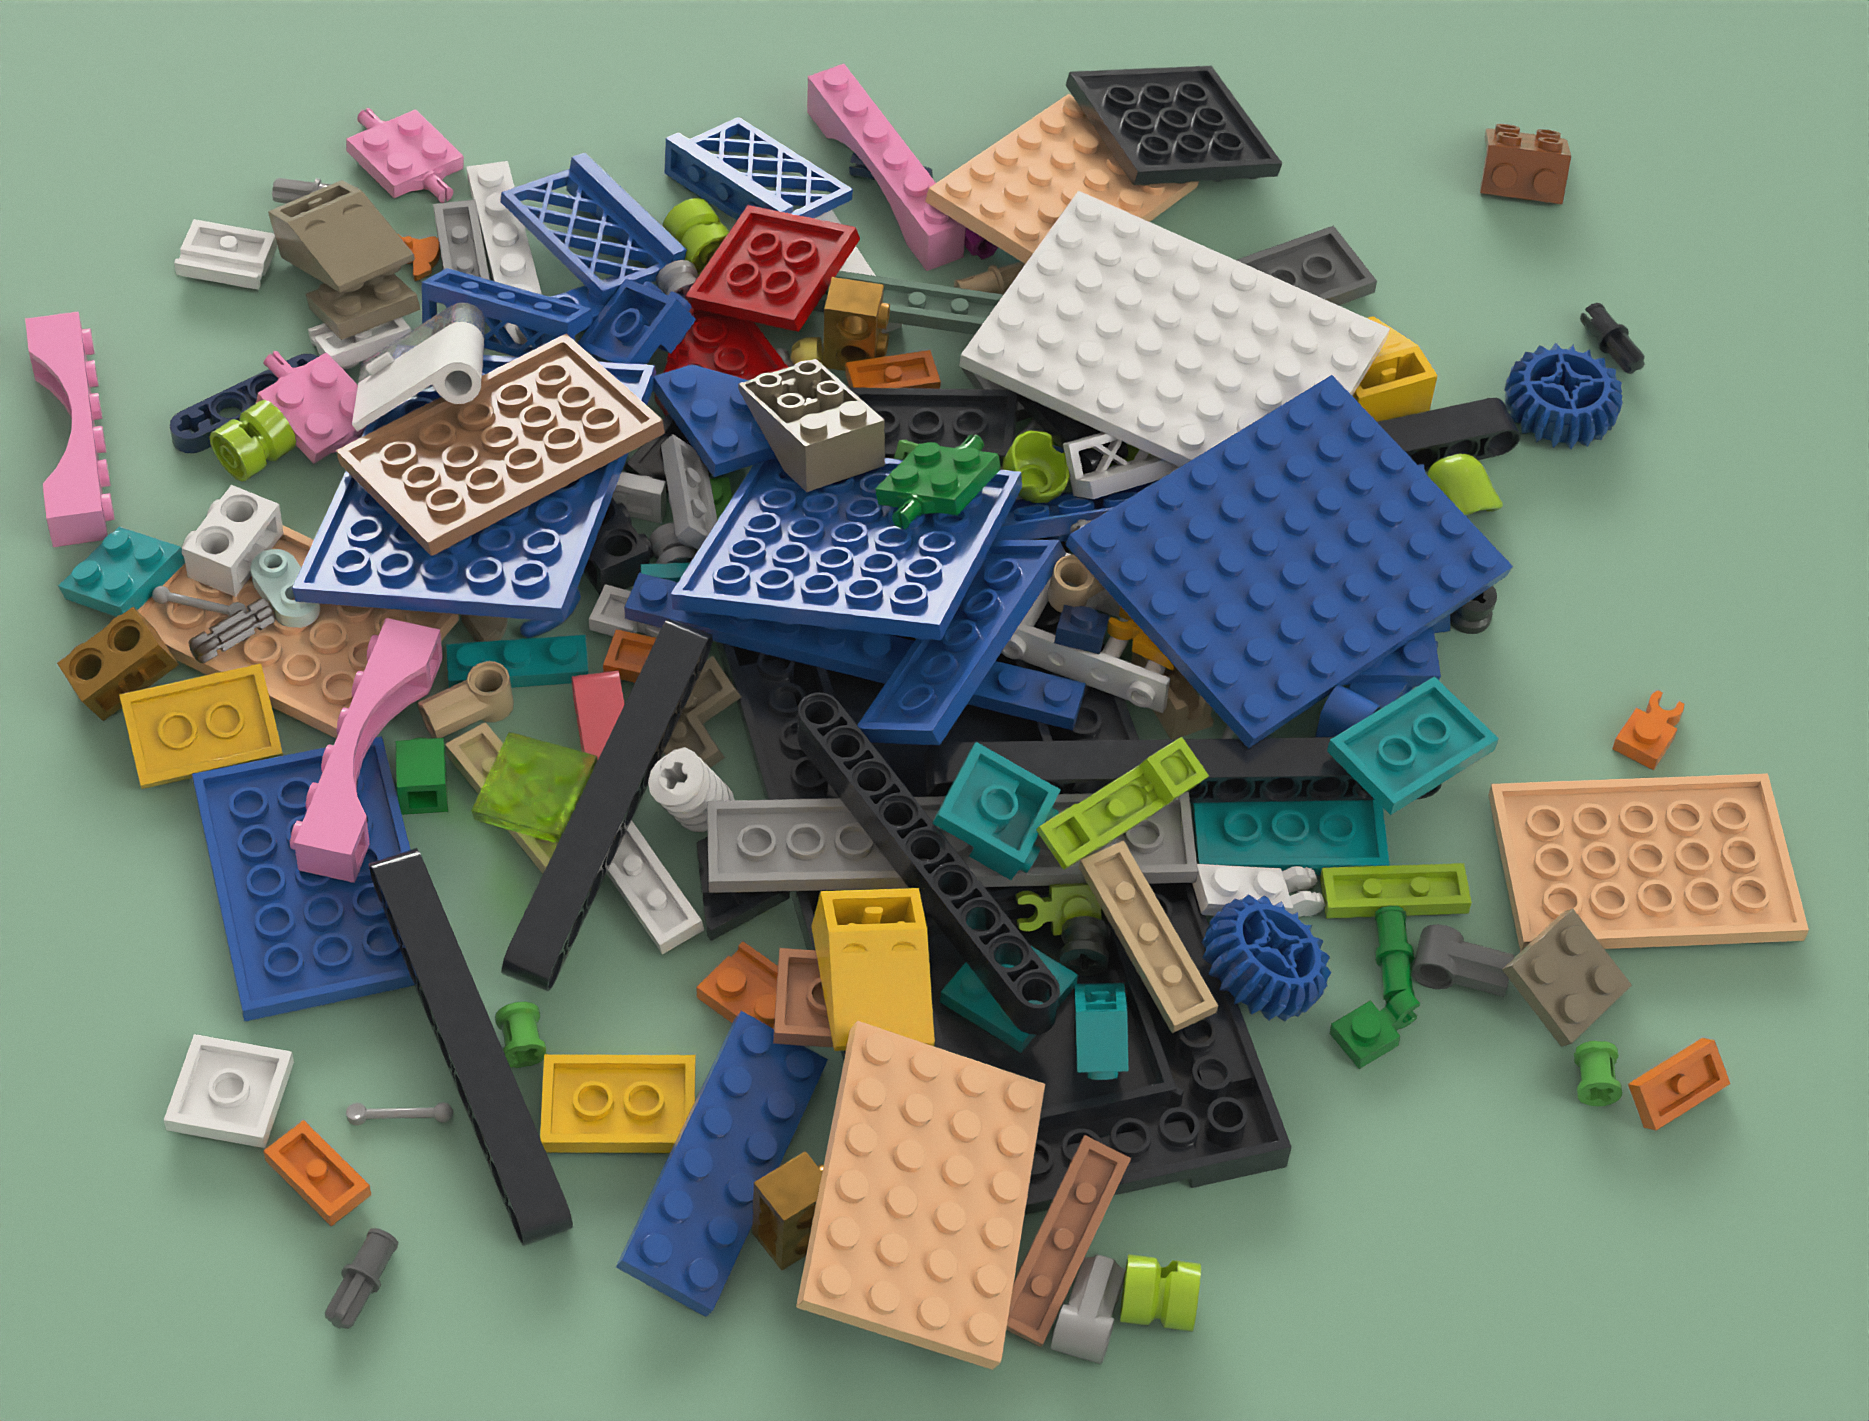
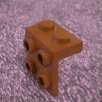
[1480,124,1571,204]

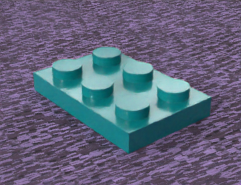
[1327,676,1499,815]

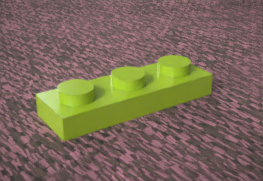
[1320,863,1472,918]

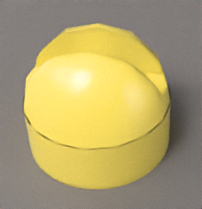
[791,337,823,365]

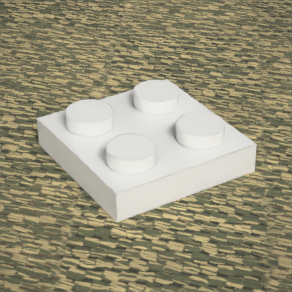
[164,1034,294,1148]

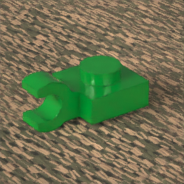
[1329,989,1420,1069]

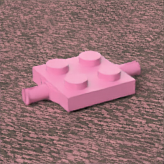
[346,108,464,203]
[256,351,366,464]

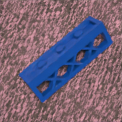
[422,268,592,357]

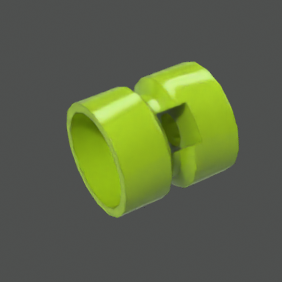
[663,198,729,275]
[209,399,296,482]
[1120,1254,1201,1332]

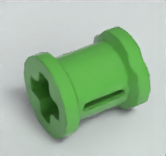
[495,1002,546,1068]
[1574,1041,1622,1106]

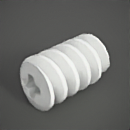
[648,747,734,832]

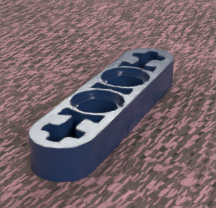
[170,354,319,453]

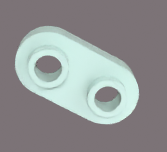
[250,549,320,628]

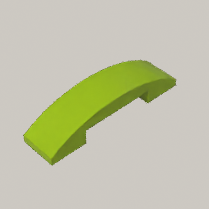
[1036,737,1209,870]

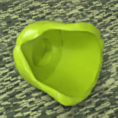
[1427,454,1503,515]

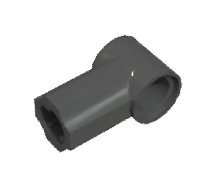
[1412,924,1515,997]

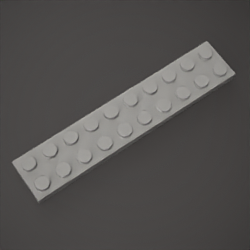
[707,792,1198,893]

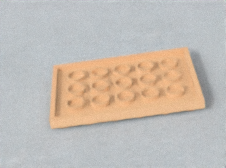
[925,94,1199,264]
[137,525,459,739]
[1488,773,1809,952]
[796,1021,1045,1370]

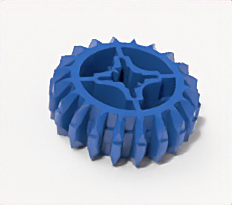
[1504,343,1623,449]
[1201,894,1331,1021]

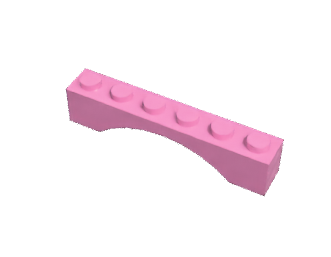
[807,64,965,271]
[25,312,115,547]
[290,618,443,883]

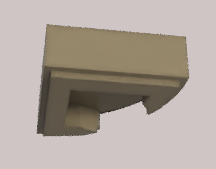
[461,614,508,642]

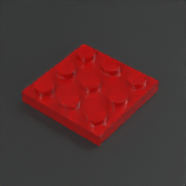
[685,205,860,332]

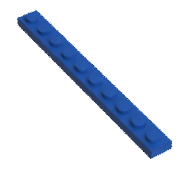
[624,573,1086,730]

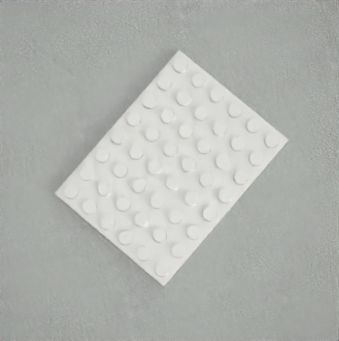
[959,191,1390,467]

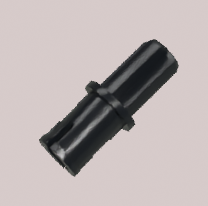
[1580,303,1645,374]

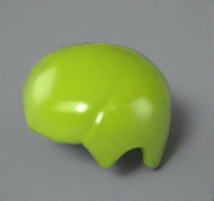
[1003,430,1070,503]

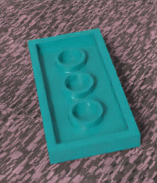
[1191,800,1390,876]

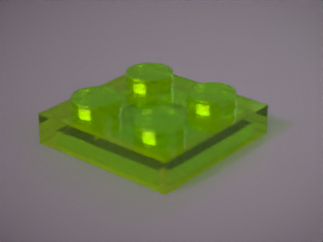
[471,732,598,843]

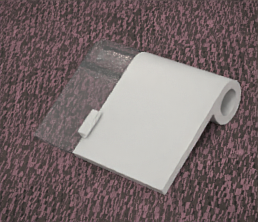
[352,303,485,431]

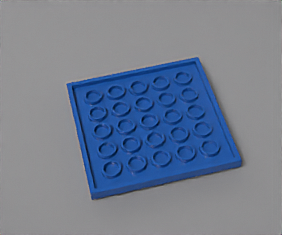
[671,457,1022,640]

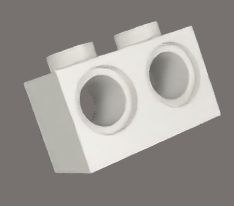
[182,485,284,597]

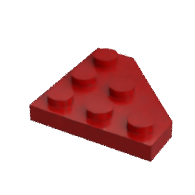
[654,308,789,416]

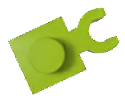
[1016,883,1101,935]

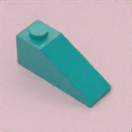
[1075,983,1129,1080]

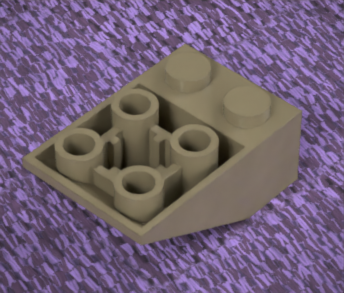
[268,180,415,293]
[738,359,885,492]

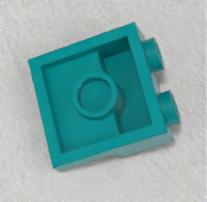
[932,742,1060,880]

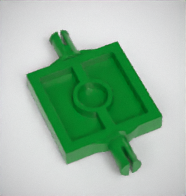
[875,434,1001,529]

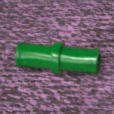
[1375,906,1415,1003]

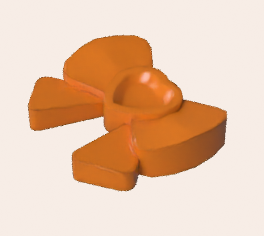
[398,234,440,281]

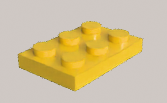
[119,663,283,789]
[540,1054,696,1153]

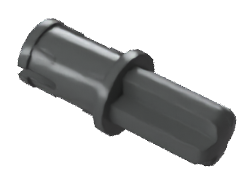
[325,1228,399,1329]

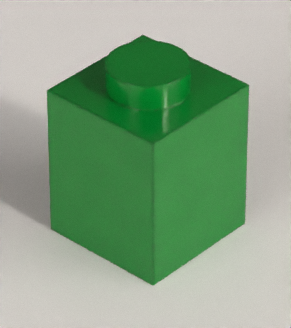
[395,737,448,815]

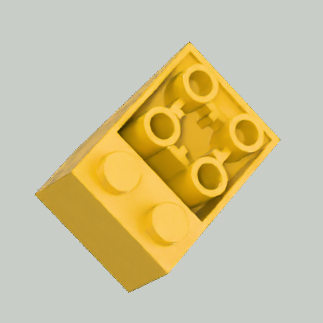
[1353,316,1438,422]
[811,888,935,1051]

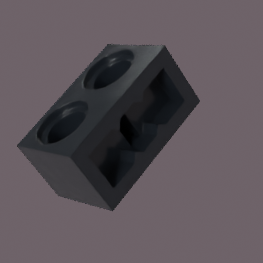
[584,497,654,595]

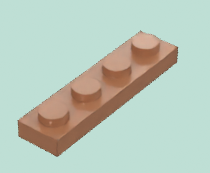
[1006,1135,1131,1347]

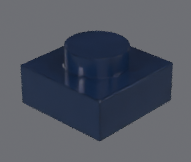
[1054,605,1109,654]

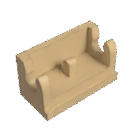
[1131,652,1214,739]

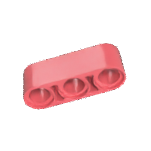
[571,671,625,782]

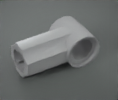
[1051,1254,1126,1364]

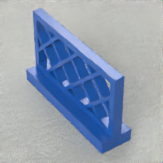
[664,117,853,220]
[500,153,687,301]

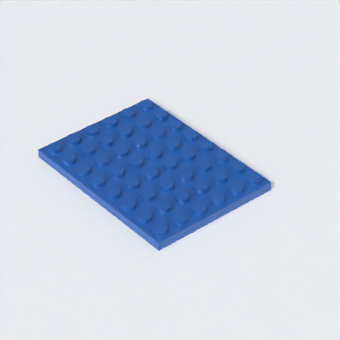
[292,350,656,622]
[1065,375,1513,749]

